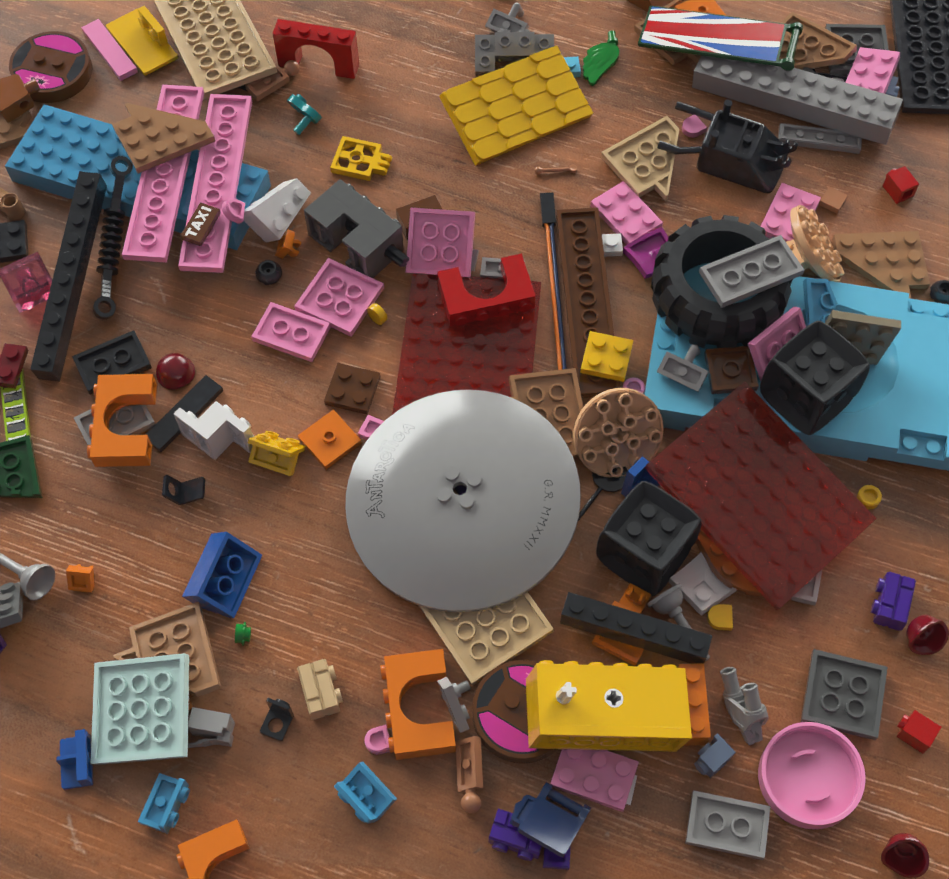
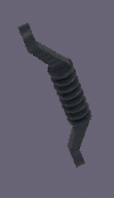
[93,156,133,320]

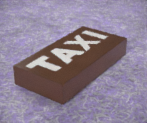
[180,202,221,246]

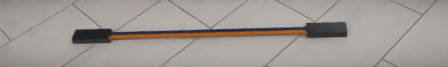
[540,192,567,370]

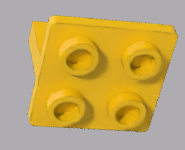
[248,431,306,476]

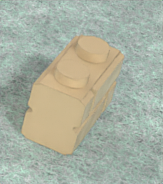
[297,659,343,720]

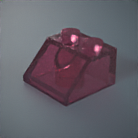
[0,251,52,313]

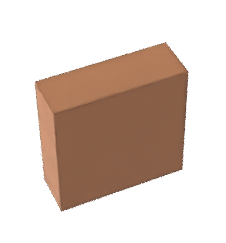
[819,186,848,214]

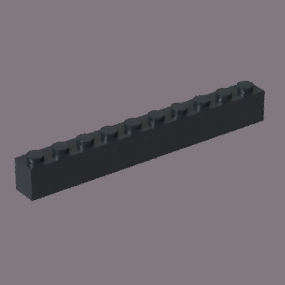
[30,171,107,382]

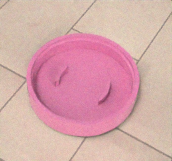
[758,722,865,829]

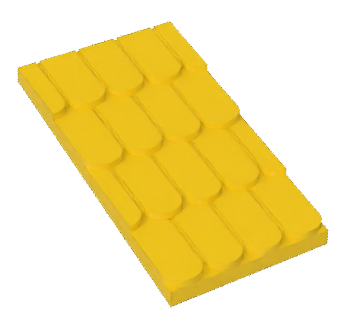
[439,45,593,166]

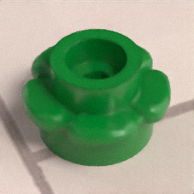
[235,622,251,646]

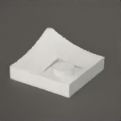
[669,553,737,616]

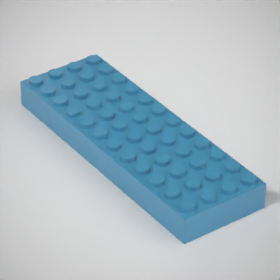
[5,104,271,250]

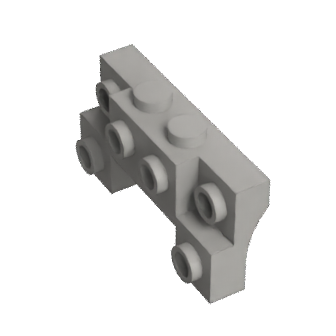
[475,29,554,75]

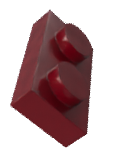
[0,343,29,389]

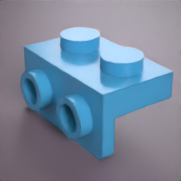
[334,762,397,824]
[138,773,190,834]

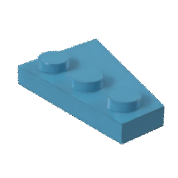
[803,278,838,327]

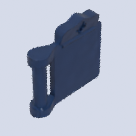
[510,782,591,857]

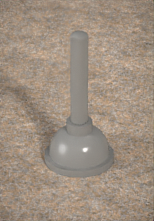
[0,553,56,600]
[647,583,710,661]

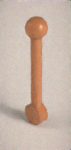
[534,164,577,175]

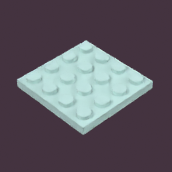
[91,653,189,765]

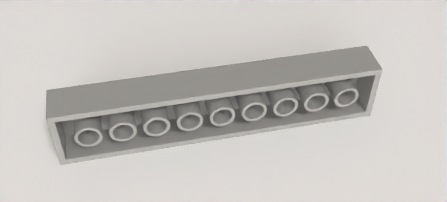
[692,56,903,145]

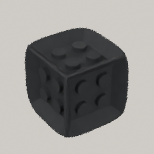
[760,321,870,435]
[596,481,702,596]

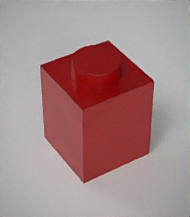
[883,166,919,204]
[896,710,942,754]

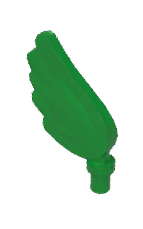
[583,30,619,86]

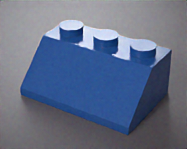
[182,532,262,618]

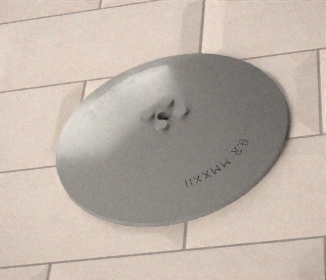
[345,390,581,612]

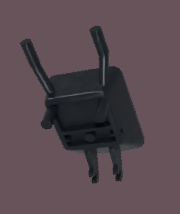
[657,100,798,193]

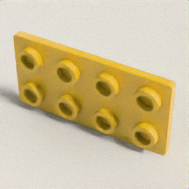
[106,6,178,76]

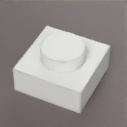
[602,233,623,257]

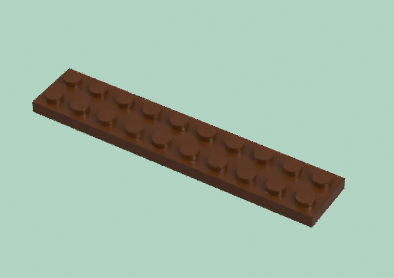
[556,208,621,398]

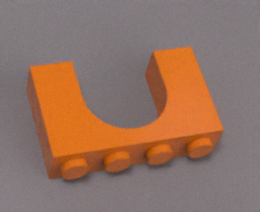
[87,374,157,467]
[380,649,456,760]
[176,819,250,879]

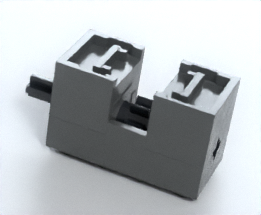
[304,179,409,278]

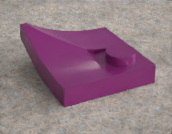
[623,227,668,279]

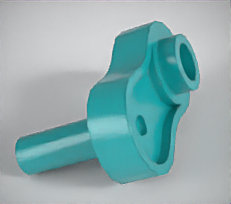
[287,94,322,135]

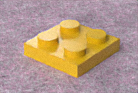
[580,331,634,382]

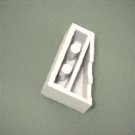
[244,178,311,242]

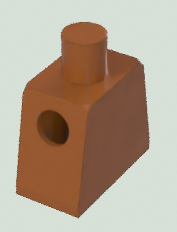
[0,74,41,123]

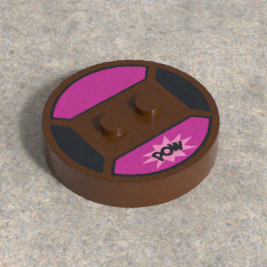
[9,31,93,103]
[472,660,558,763]

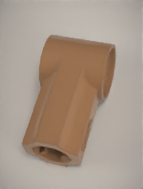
[0,187,25,220]

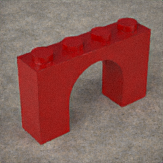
[272,19,359,79]
[437,253,536,326]

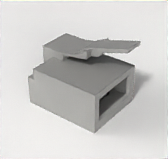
[188,707,235,748]

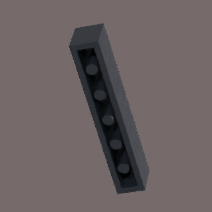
[560,592,713,664]

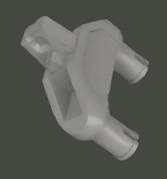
[720,667,769,745]

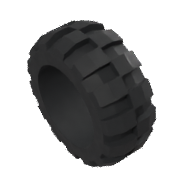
[651,215,793,348]

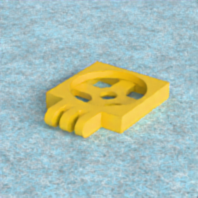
[330,136,392,181]

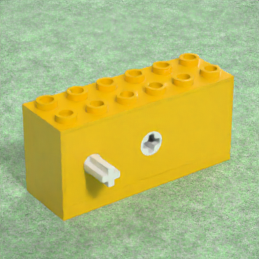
[526,660,692,752]

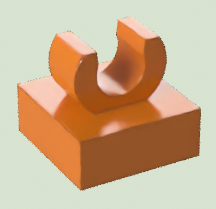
[275,229,302,259]
[66,564,95,593]
[619,583,651,614]

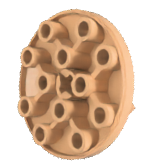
[786,205,845,282]
[573,388,663,477]

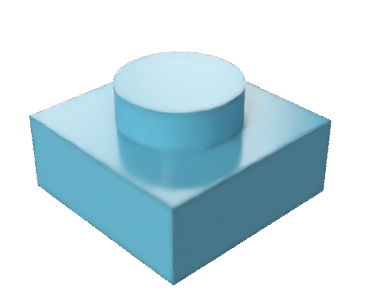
[564,56,581,77]

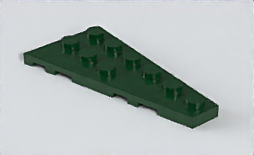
[0,435,43,498]

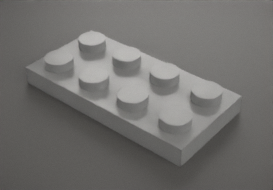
[699,235,804,308]

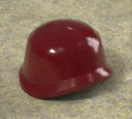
[156,353,196,390]
[906,614,949,655]
[881,833,930,878]

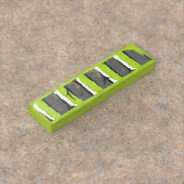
[1,369,31,441]

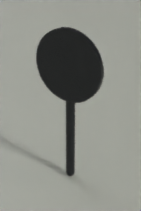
[578,466,628,521]

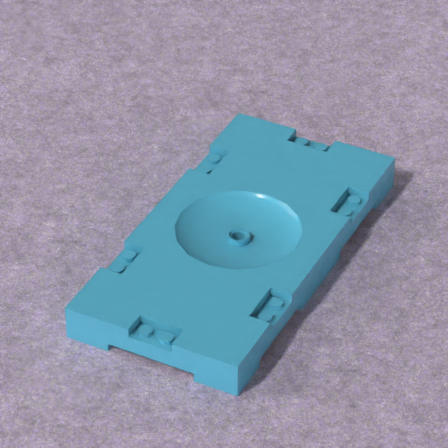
[644,263,949,471]

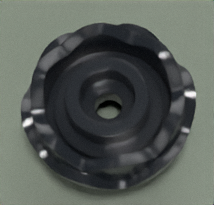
[255,260,282,285]
[930,280,949,304]

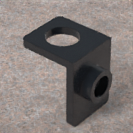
[162,475,205,505]
[260,698,294,741]

